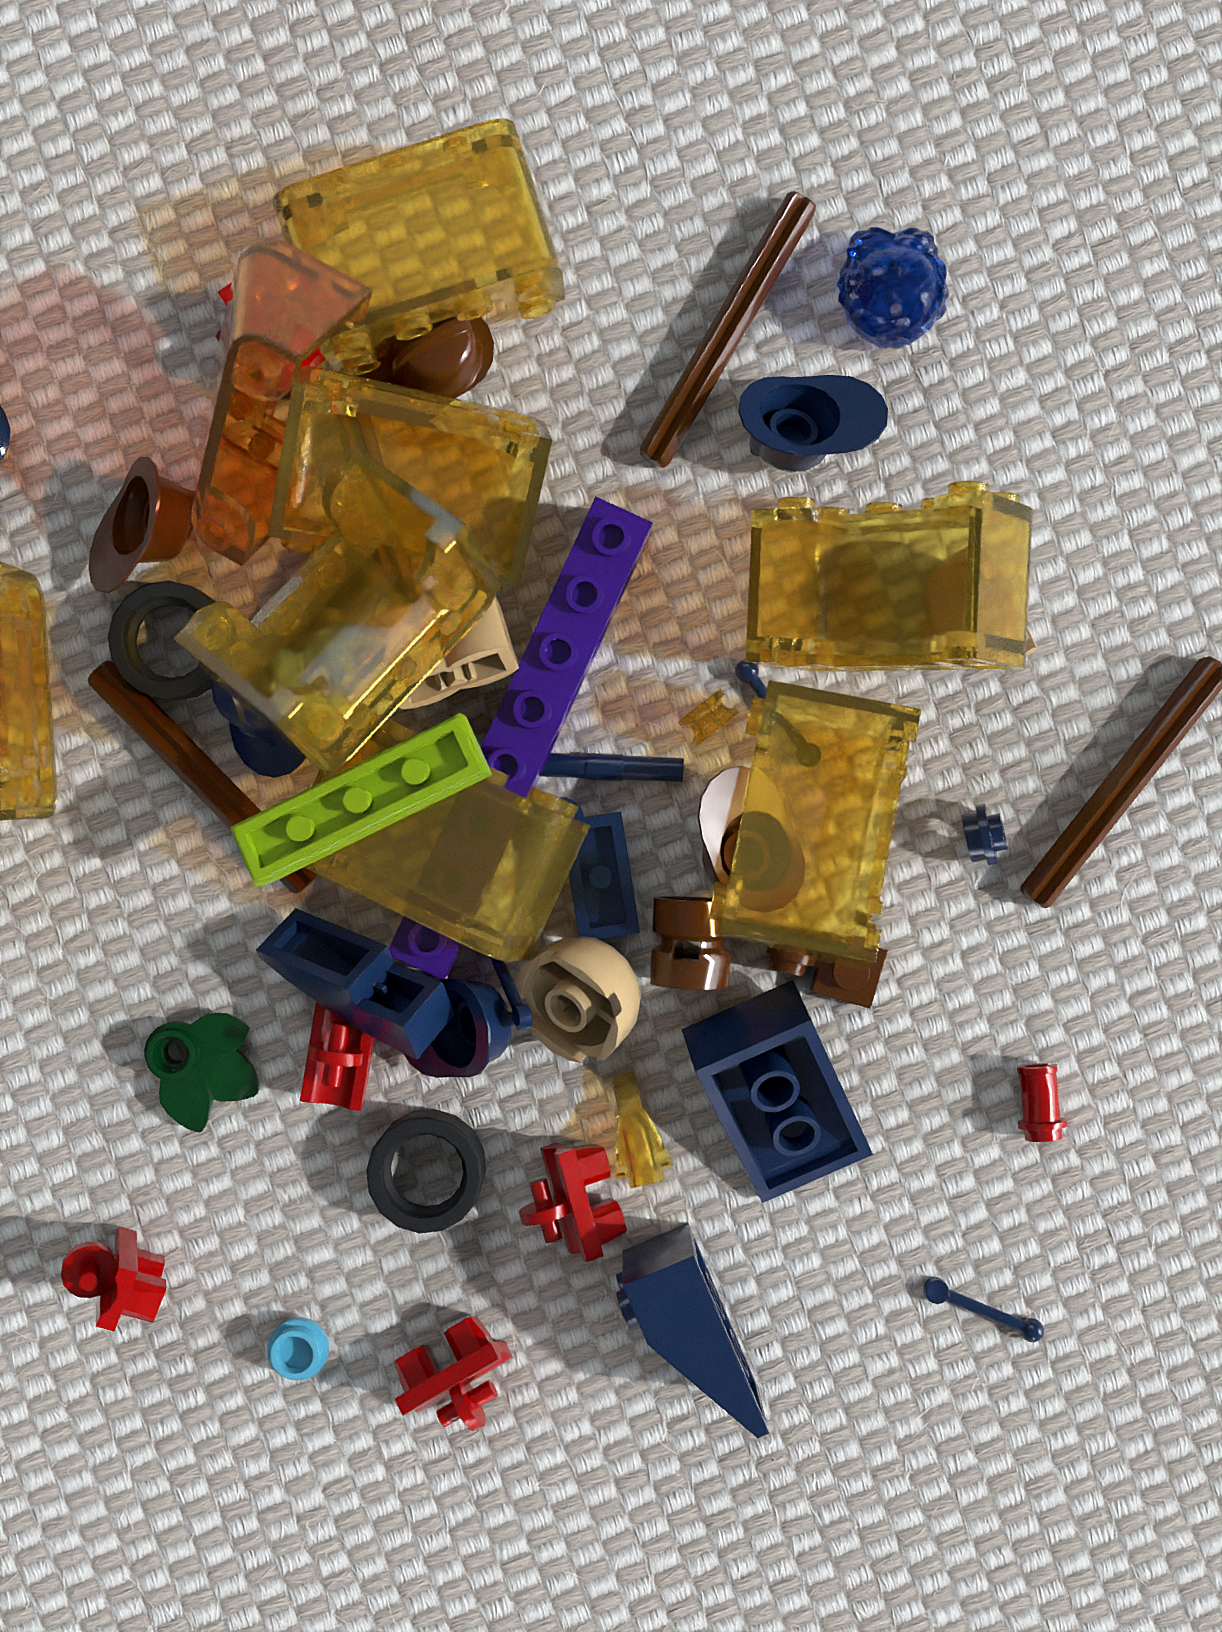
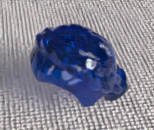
[837,227,949,349]

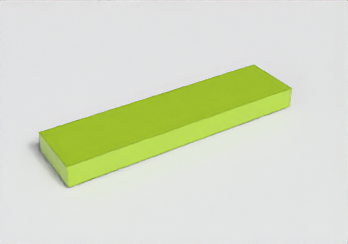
[230,713,492,887]

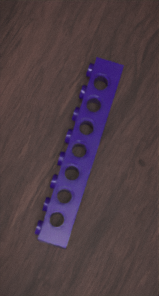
[389,496,653,980]

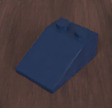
[681,980,873,1203]
[616,1223,769,1438]

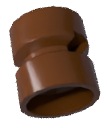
[650,896,733,990]

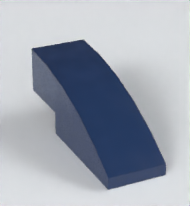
[256,908,455,1059]

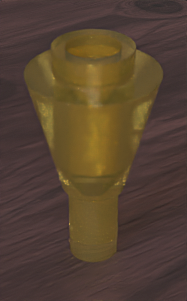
[611,1071,674,1188]

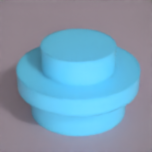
[267,1317,329,1380]

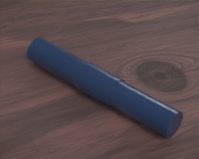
[540,753,684,782]

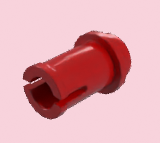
[1017,1063,1067,1142]

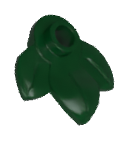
[144,1012,260,1133]

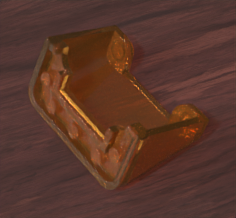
[191,237,373,566]

